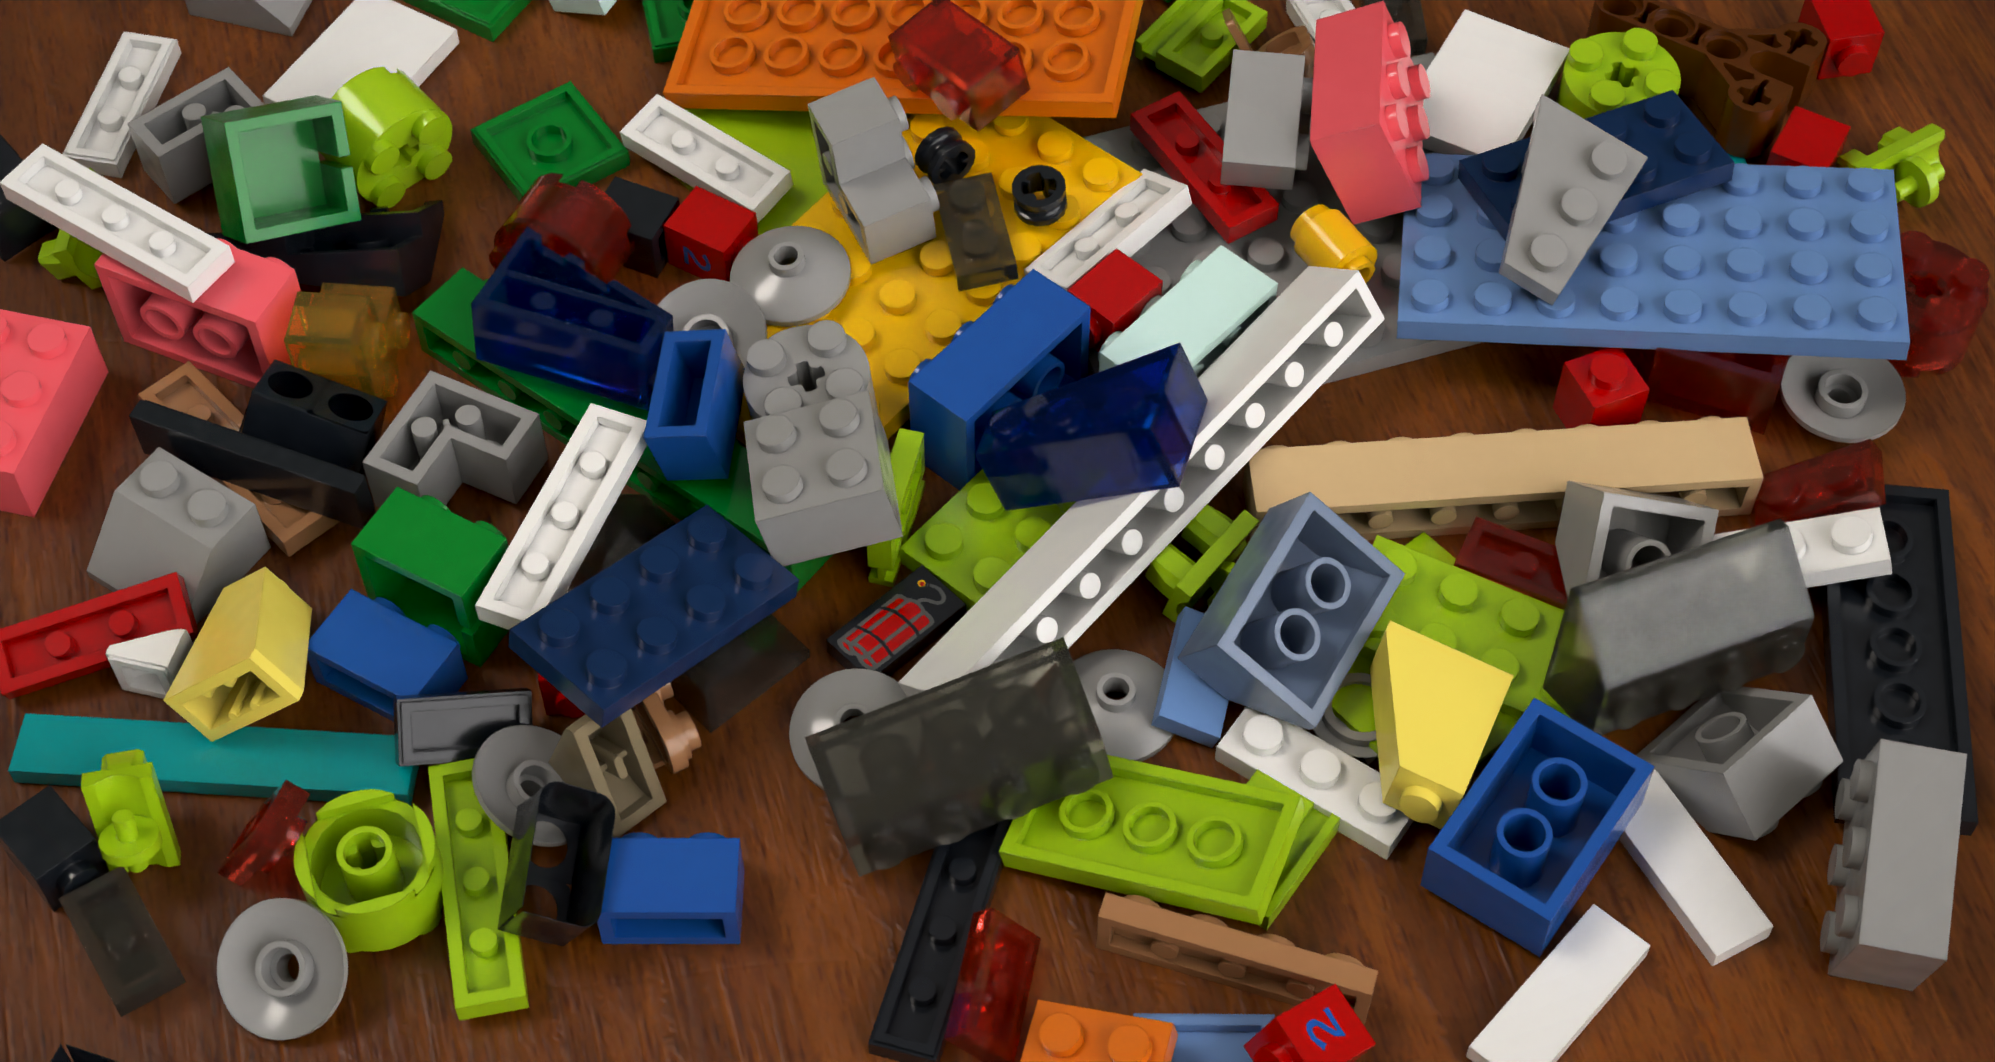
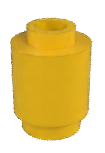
[1290,204,1378,283]

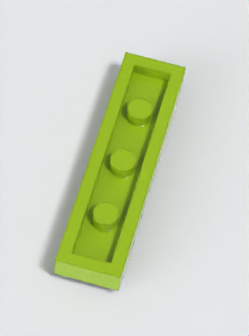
[428,758,529,1021]

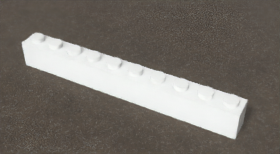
[898,266,1385,745]

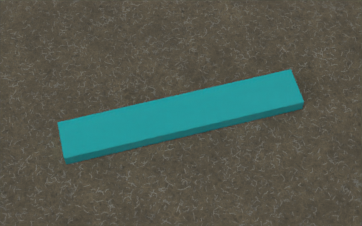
[8,713,419,805]

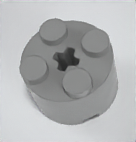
[743,320,878,420]

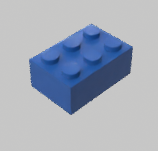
[908,269,1091,490]
[1420,698,1655,957]

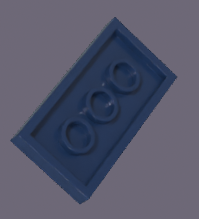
[1458,90,1735,241]
[508,505,799,728]

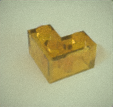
[284,283,410,400]

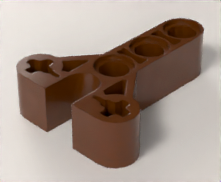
[1586,0,1827,158]

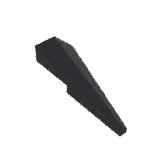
[198,200,445,297]

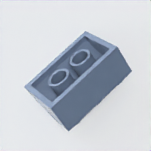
[1177,492,1405,730]

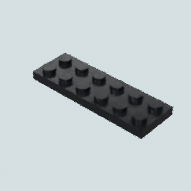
[1815,479,1979,836]

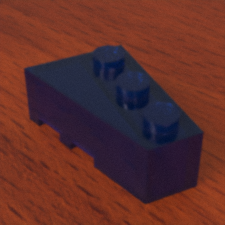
[471,226,673,411]
[975,342,1208,511]

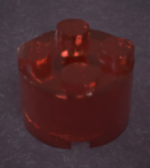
[489,173,635,318]
[1887,231,1990,378]

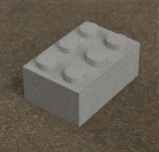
[1820,739,1967,991]

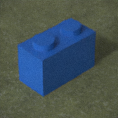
[643,329,745,481]
[307,589,468,722]
[597,832,745,944]

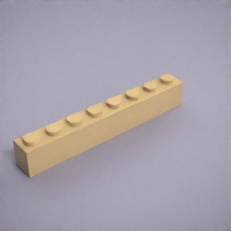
[1243,416,1764,540]

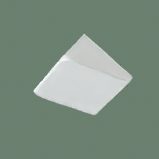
[105,629,193,699]

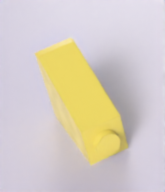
[163,566,312,742]
[1370,620,1514,829]

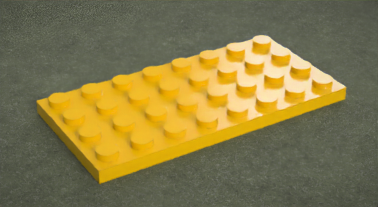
[643,114,1143,445]

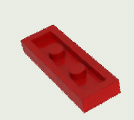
[1130,91,1279,244]
[0,572,199,699]

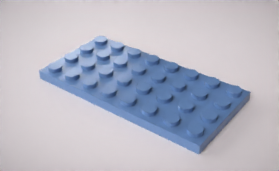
[1397,153,1910,360]

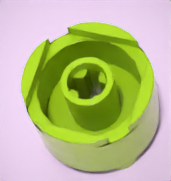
[1556,28,1681,119]
[318,67,452,209]
[294,789,443,953]

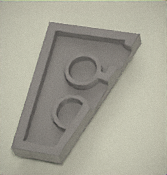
[1499,94,1648,305]

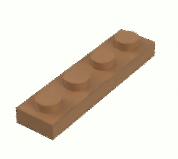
[138,361,340,557]
[1096,892,1379,1026]

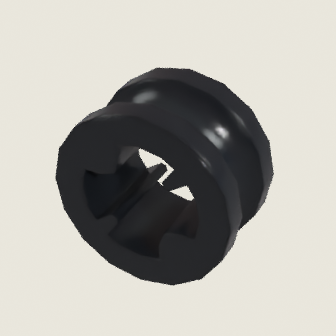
[914,126,976,188]
[1012,165,1067,226]

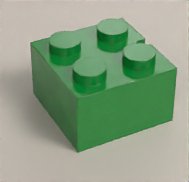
[201,95,362,244]
[351,487,509,668]

